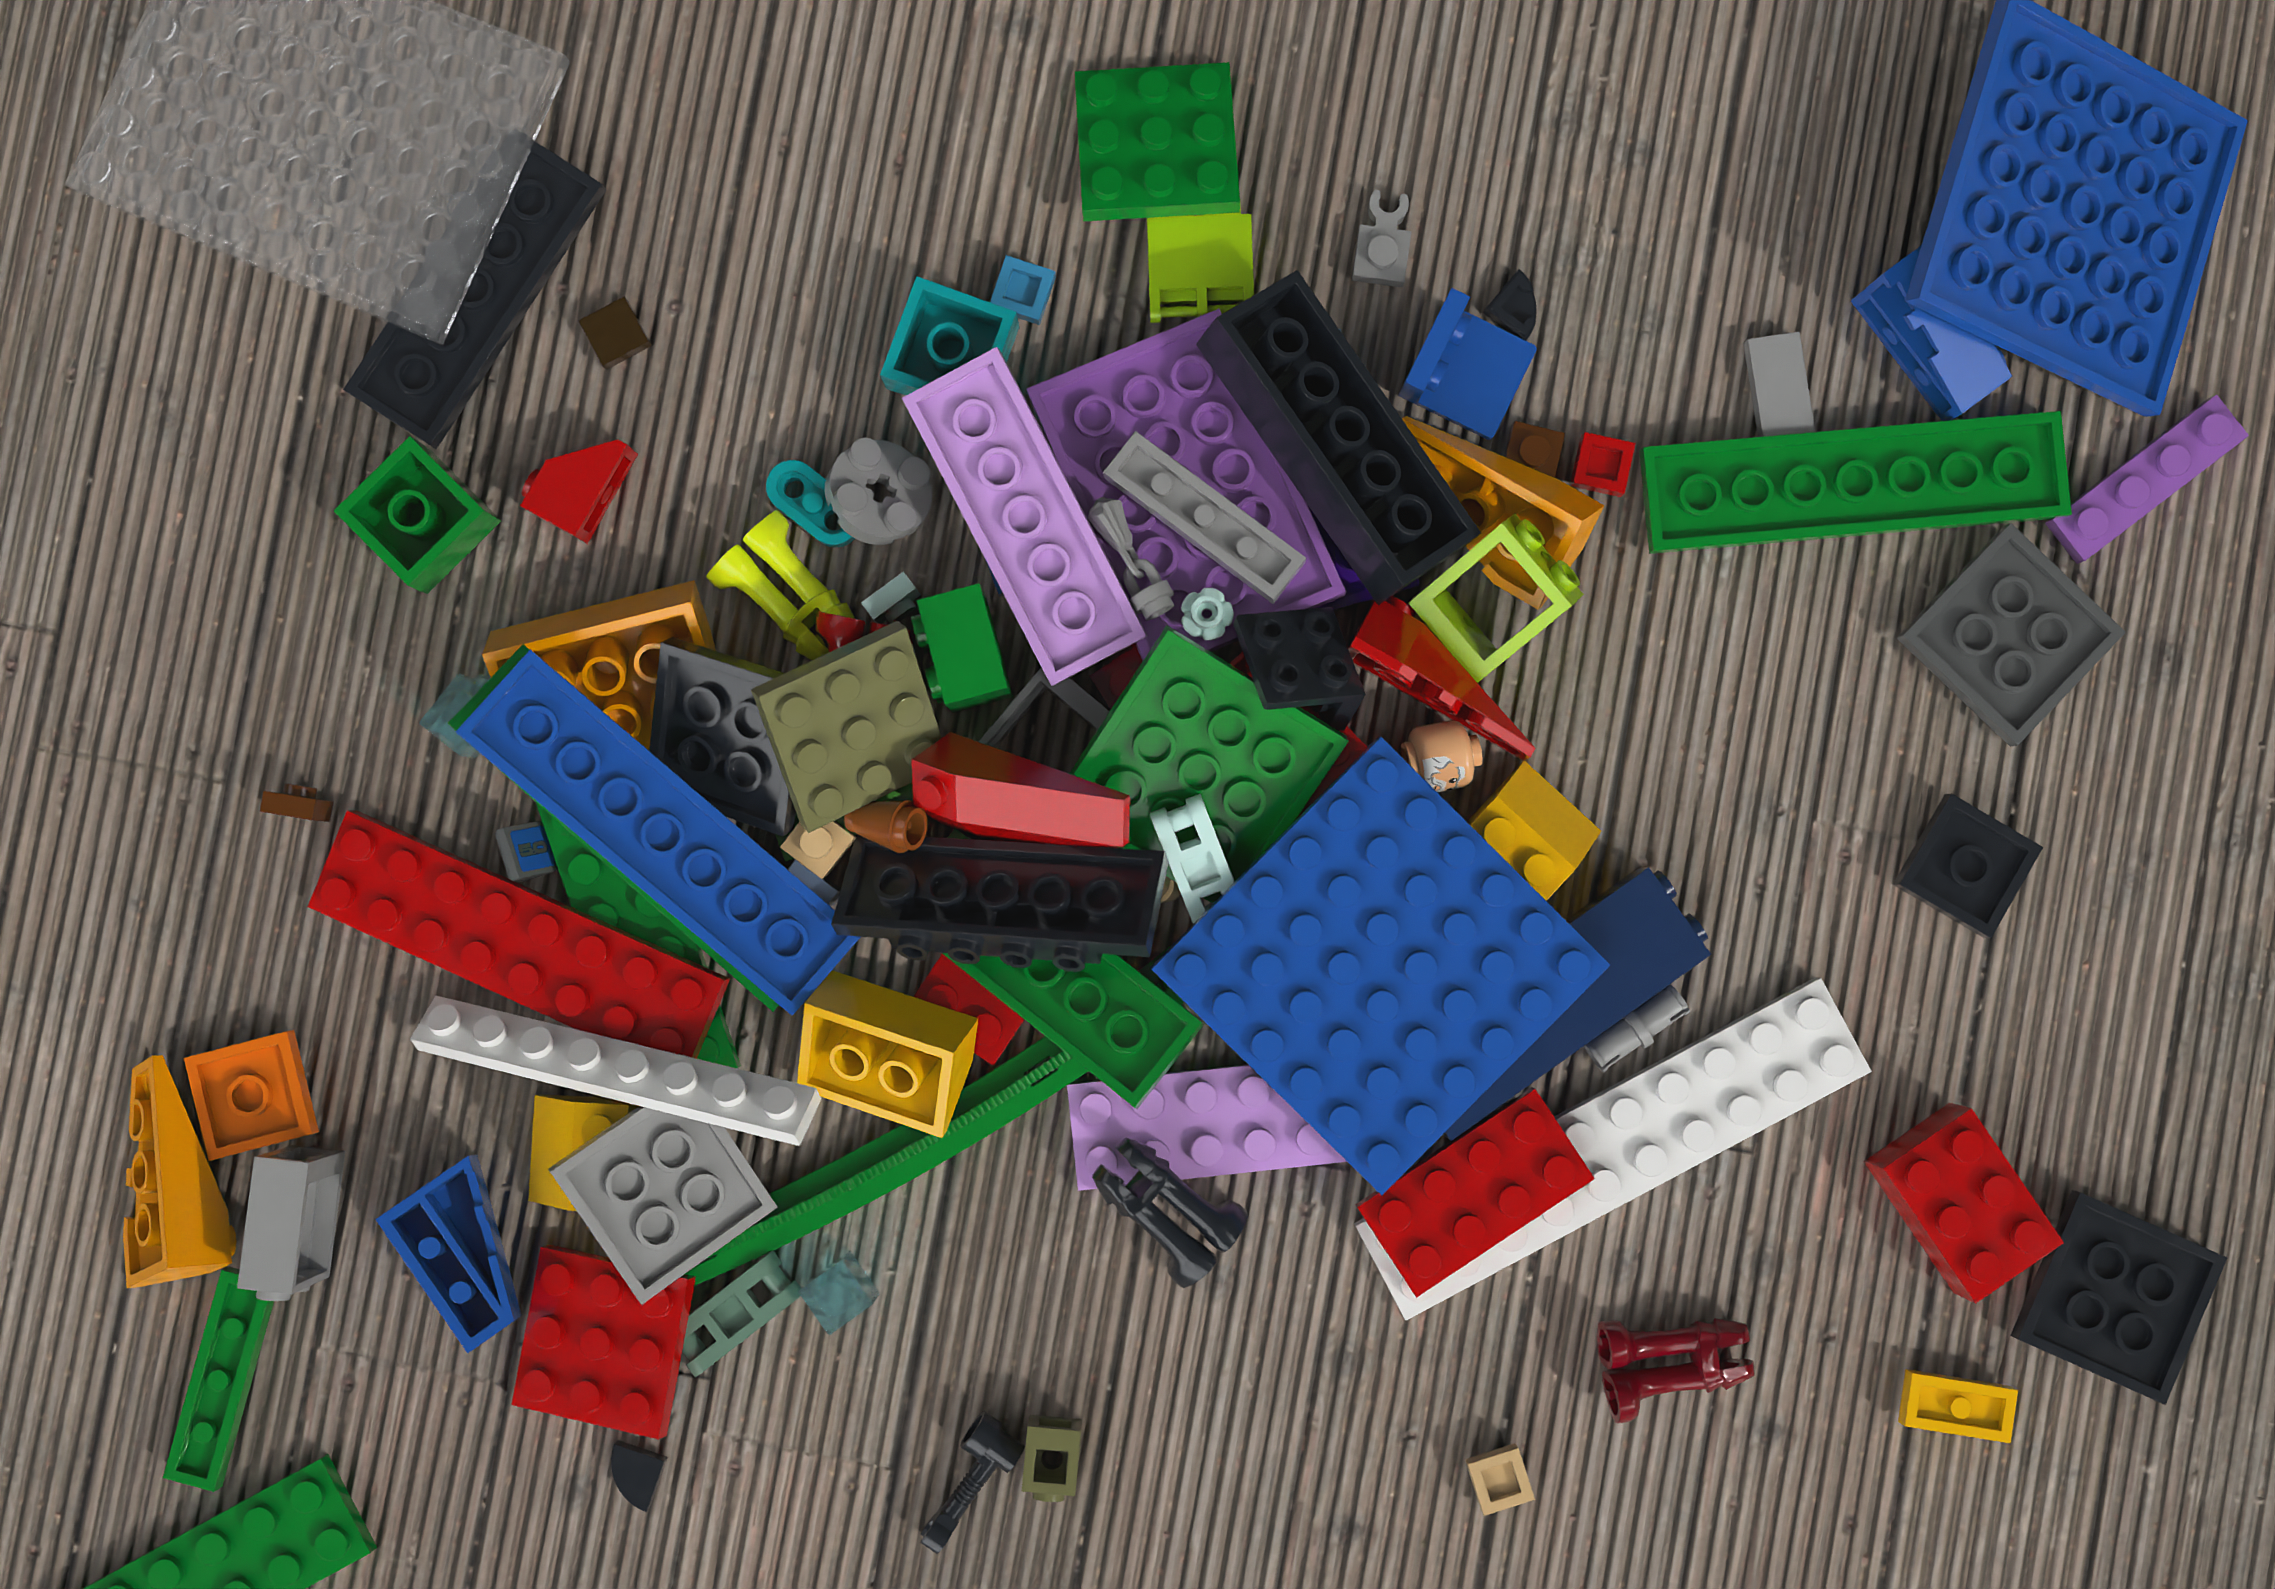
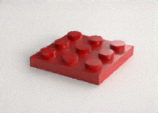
[511,1245,696,1440]

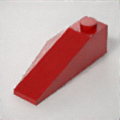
[1347,596,1536,760]
[911,732,1130,847]

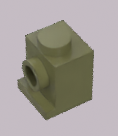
[1021,1415,1082,1502]

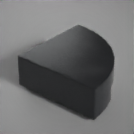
[1483,269,1537,341]
[611,1440,668,1512]

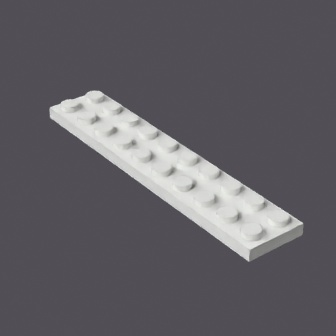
[1354,977,1872,1320]

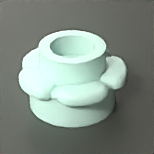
[1181,588,1234,640]

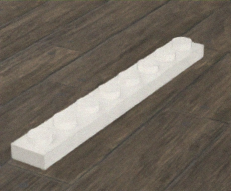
[410,996,821,1146]

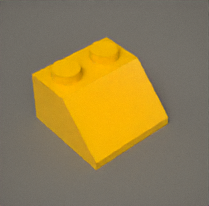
[1467,760,1602,901]
[528,1094,638,1211]

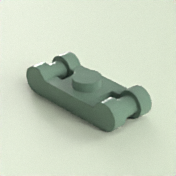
[682,1251,805,1377]

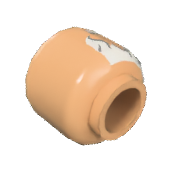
[1401,720,1482,792]

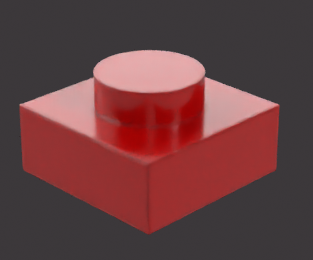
[1570,432,1636,497]

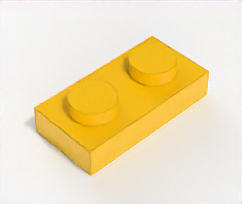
[1898,1369,2018,1443]

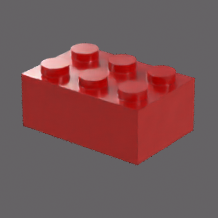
[1863,1102,2064,1304]

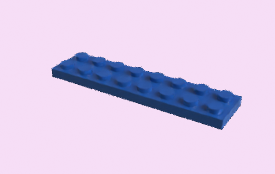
[456,650,860,1016]

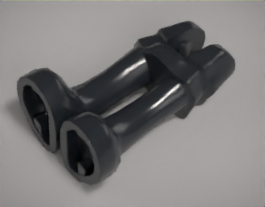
[1092,1137,1248,1288]

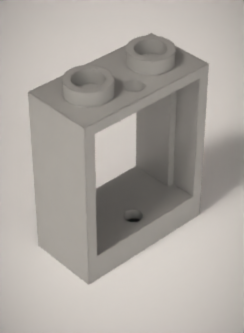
[237,1145,345,1301]

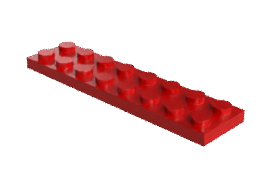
[307,810,730,1059]

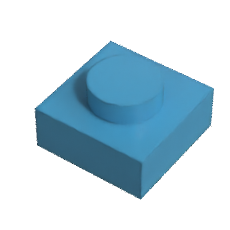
[990,255,1056,325]

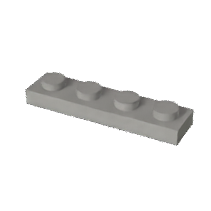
[1103,431,1306,604]

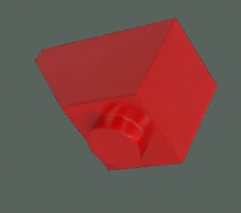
[520,439,638,544]

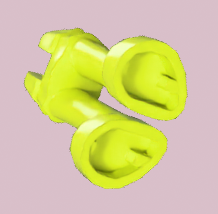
[706,510,855,660]

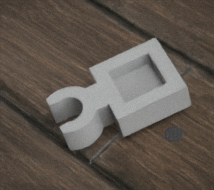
[1351,190,1412,288]

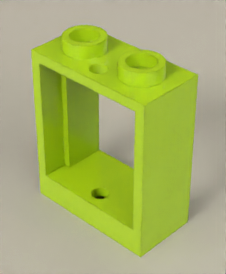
[1409,514,1584,683]

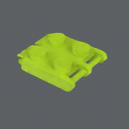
[1147,206,1254,323]

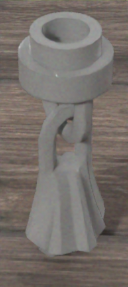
[1088,497,1174,621]

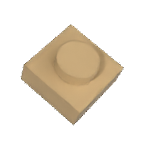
[780,820,856,879]
[1465,1443,1535,1516]

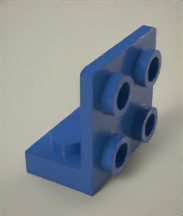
[1398,288,1537,440]

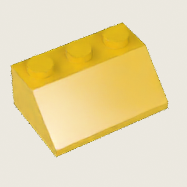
[797,970,978,1138]

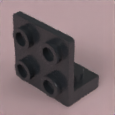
[1233,607,1366,731]

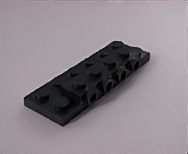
[831,834,1169,972]

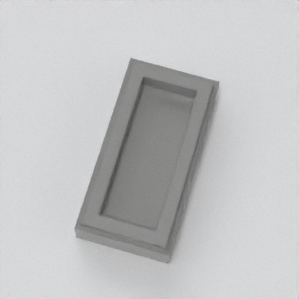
[1743,332,1815,437]

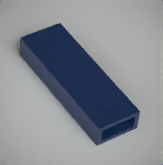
[1443,867,1711,1141]

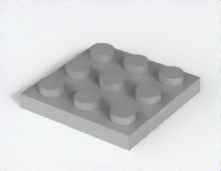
[548,1106,777,1305]

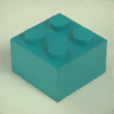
[880,276,1020,396]

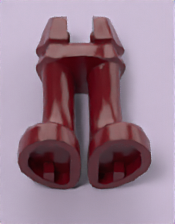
[1597,1318,1755,1423]

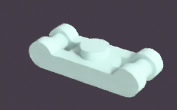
[1150,794,1235,923]

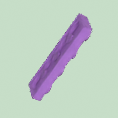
[2045,395,2249,564]

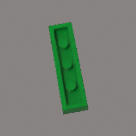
[163,1267,274,1492]

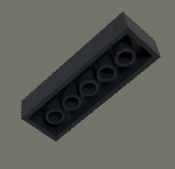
[1196,270,1481,605]

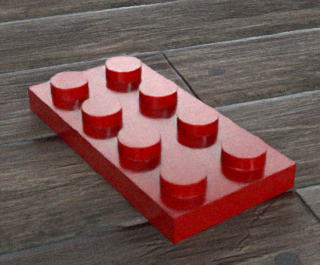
[1355,1087,1595,1298]

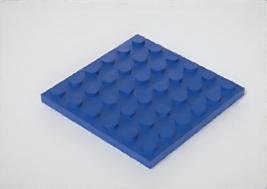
[1905,0,2248,417]
[1151,736,1611,1195]

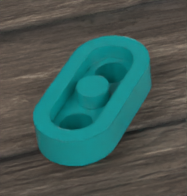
[766,460,855,548]

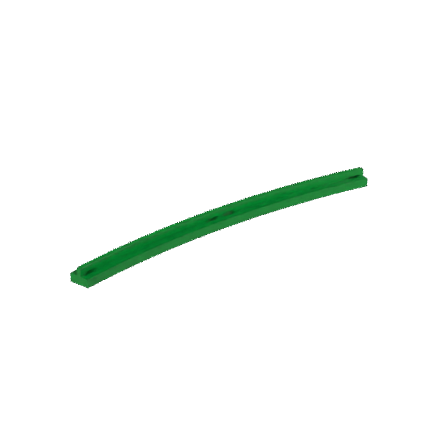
[685,942,1184,1286]

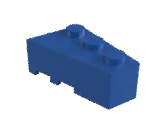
[1851,246,2013,421]
[375,1154,522,1354]

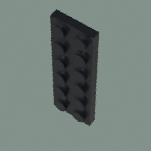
[343,129,607,450]

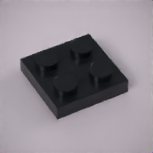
[1893,793,2043,938]

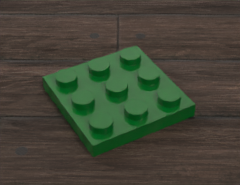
[1074,62,1240,222]

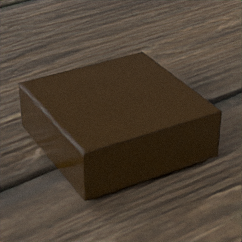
[578,296,652,370]

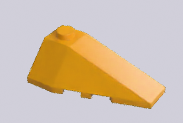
[1402,416,1605,610]
[123,1055,236,1288]

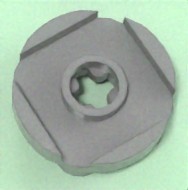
[825,438,932,545]

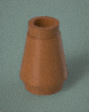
[844,800,927,853]

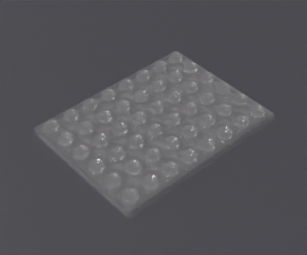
[65,0,570,345]

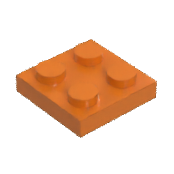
[184,1030,319,1161]

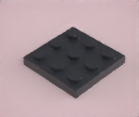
[649,637,796,836]
[2010,1190,2227,1405]

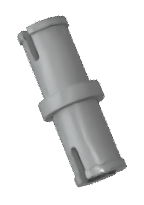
[1584,985,1690,1073]

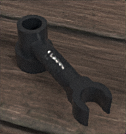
[920,1411,1025,1554]

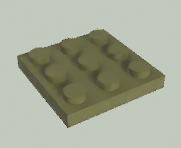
[751,621,942,833]

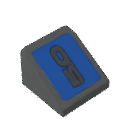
[495,821,558,881]

